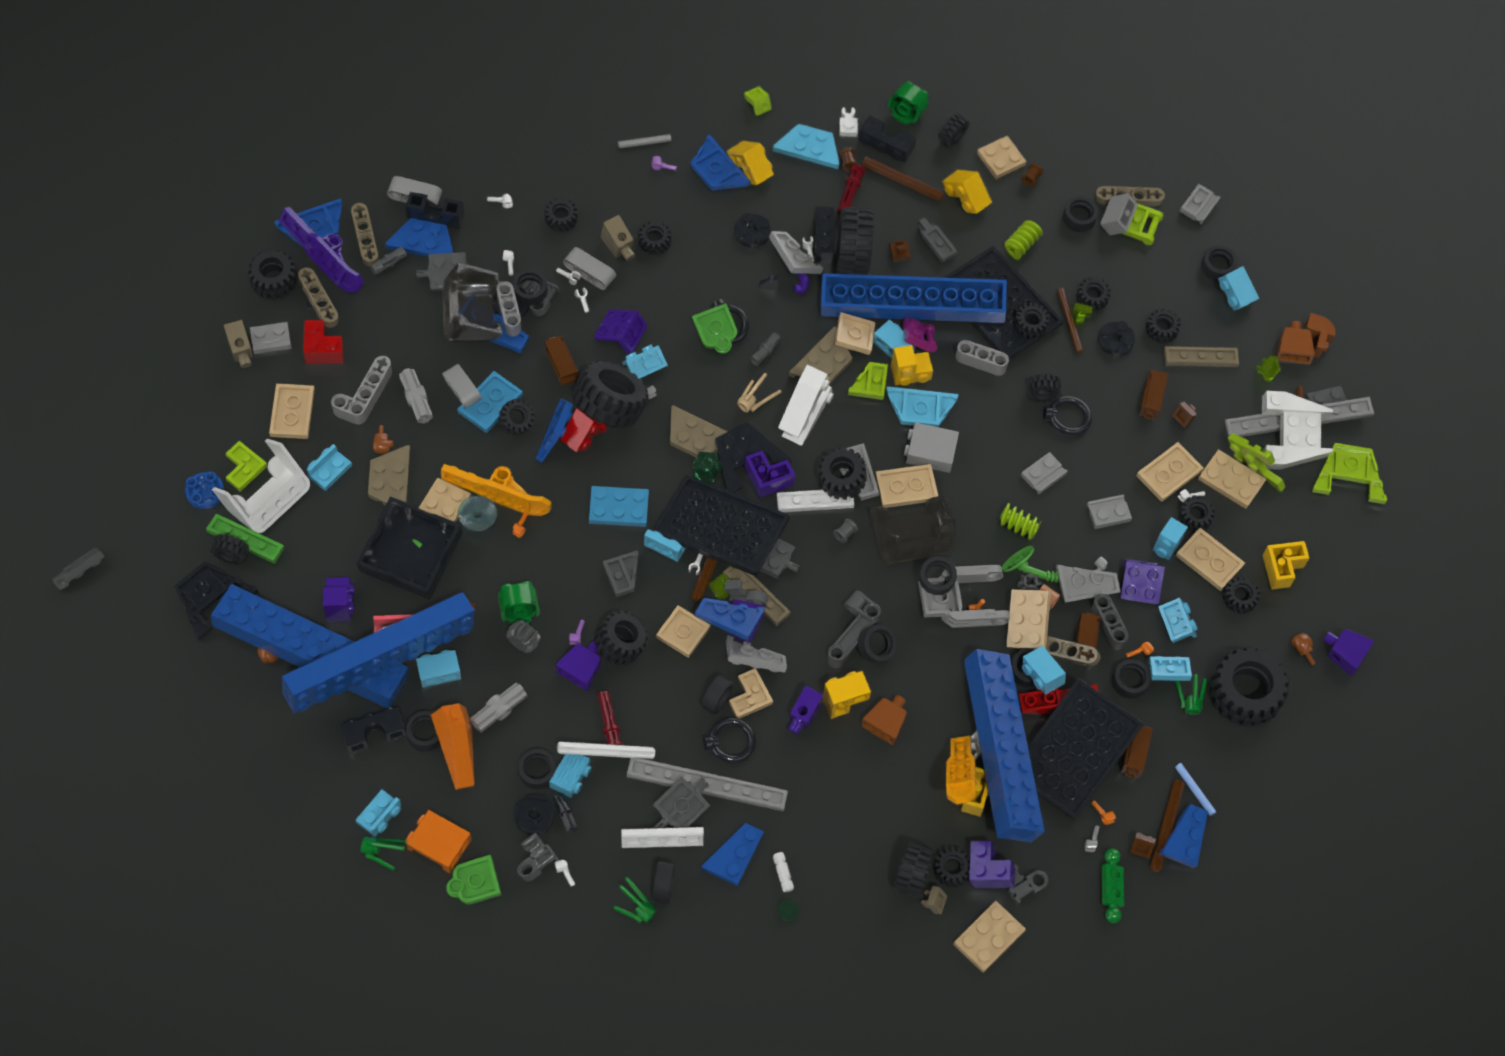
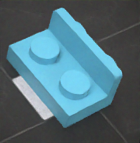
[622,344,668,379]
[307,444,352,491]
[644,529,686,562]
[1158,598,1198,643]
[1147,656,1192,681]
[356,790,401,836]

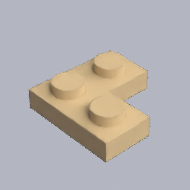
[729,668,773,719]

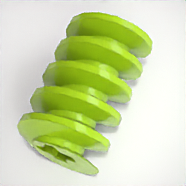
[1004,221,1043,260]
[999,503,1042,540]

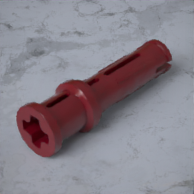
[837,165,866,215]
[597,691,624,746]

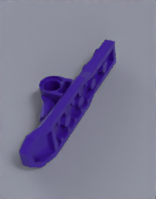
[279,207,364,293]

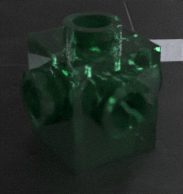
[693,451,722,482]

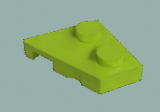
[848,362,888,400]

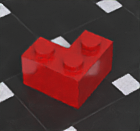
[303,320,344,364]
[559,408,609,452]

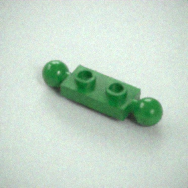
[1102,848,1124,924]

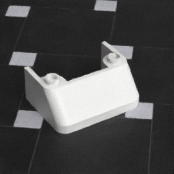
[212,439,310,533]

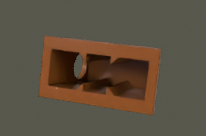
[1276,321,1315,365]
[861,695,907,746]

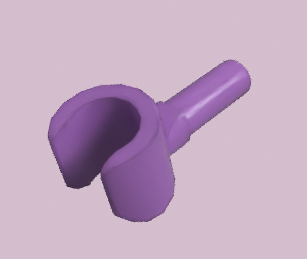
[652,156,677,171]
[569,620,585,645]

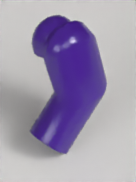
[793,273,810,295]

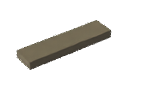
[1164,346,1239,367]
[723,566,791,626]

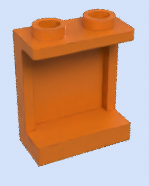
[406,810,472,874]

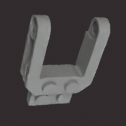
[918,565,1010,628]

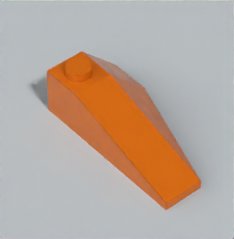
[431,703,474,790]

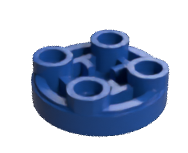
[185,471,225,509]

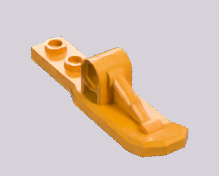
[441,464,551,516]
[946,736,977,805]

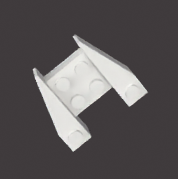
[778,365,834,446]
[1262,391,1333,470]

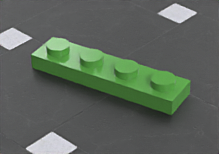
[206,514,285,564]

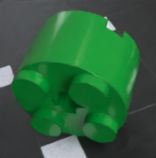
[888,81,929,124]
[497,581,540,624]

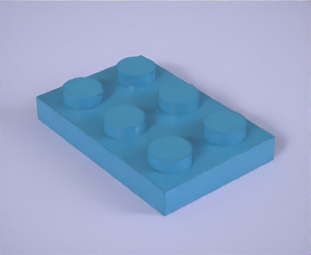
[457,371,523,433]
[589,486,649,527]

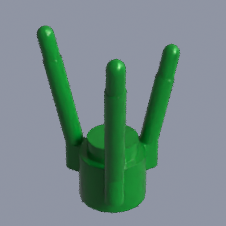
[1175,674,1207,714]
[361,836,407,870]
[613,877,657,923]

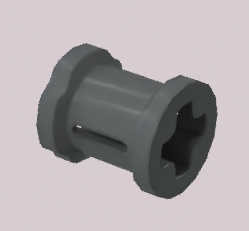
[833,518,858,544]

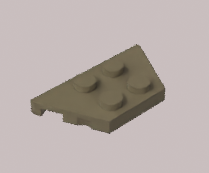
[789,326,852,385]
[670,405,728,461]
[368,445,410,505]

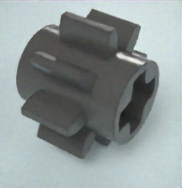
[1017,572,1042,590]

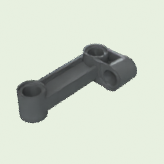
[827,590,881,668]

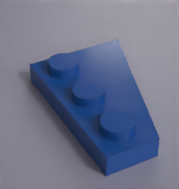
[695,598,765,641]
[1158,804,1208,868]
[701,823,764,886]

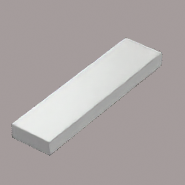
[776,490,854,512]
[622,827,704,848]

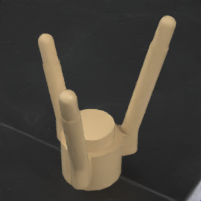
[737,373,782,413]

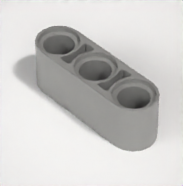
[387,176,442,205]
[563,247,616,290]
[497,282,521,336]
[955,340,1009,375]
[442,364,482,408]

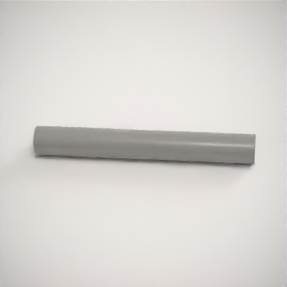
[618,134,671,149]

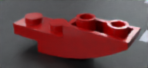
[1019,684,1098,715]

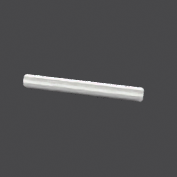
[557,742,655,759]

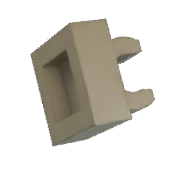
[921,886,947,915]

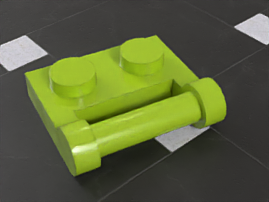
[1122,203,1163,245]

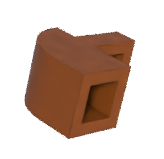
[1304,313,1336,358]

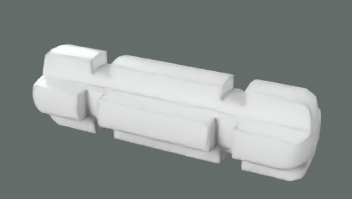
[773,852,794,892]

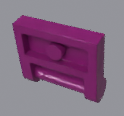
[903,317,937,352]

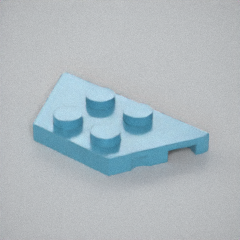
[773,124,839,169]
[886,387,958,427]

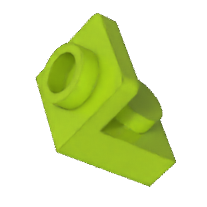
[744,86,772,116]

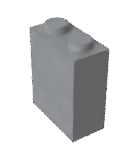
[904,422,959,473]

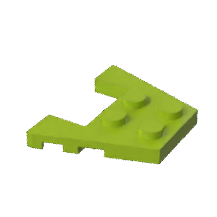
[1228,433,1285,492]
[1312,443,1387,504]

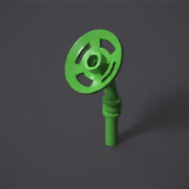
[1002,546,1059,583]

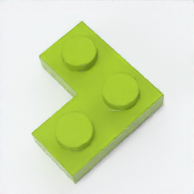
[226,441,268,492]

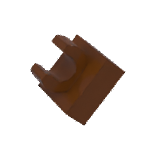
[889,239,911,262]
[1172,401,1197,428]
[1130,832,1156,859]

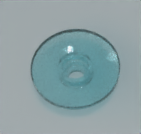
[458,496,497,531]

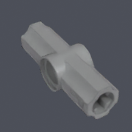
[399,368,433,424]
[470,682,527,733]

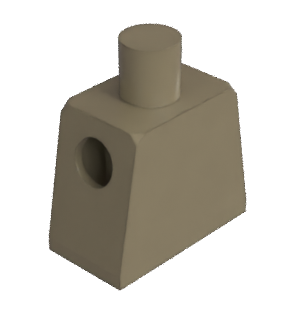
[600,215,635,261]
[224,320,253,368]

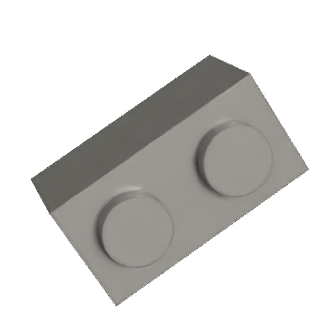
[1100,193,1138,235]

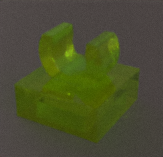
[1072,303,1093,324]
[1256,355,1281,382]
[709,573,730,600]

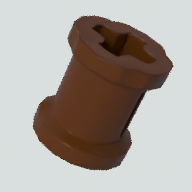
[840,148,858,171]
[1021,163,1044,187]

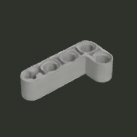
[331,356,392,424]

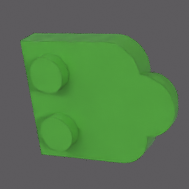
[692,303,737,354]
[446,855,502,905]

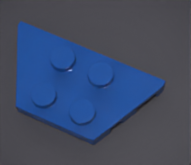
[691,134,750,191]
[274,198,342,247]
[385,218,453,257]
[535,399,573,463]

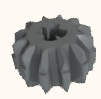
[506,620,541,653]

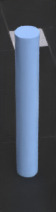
[1175,763,1216,816]

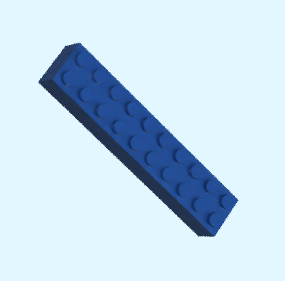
[821,274,1007,323]
[211,584,408,708]
[282,592,475,714]
[964,649,1045,842]

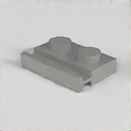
[1179,184,1220,225]
[250,322,291,354]
[1021,452,1068,495]
[1087,494,1132,529]

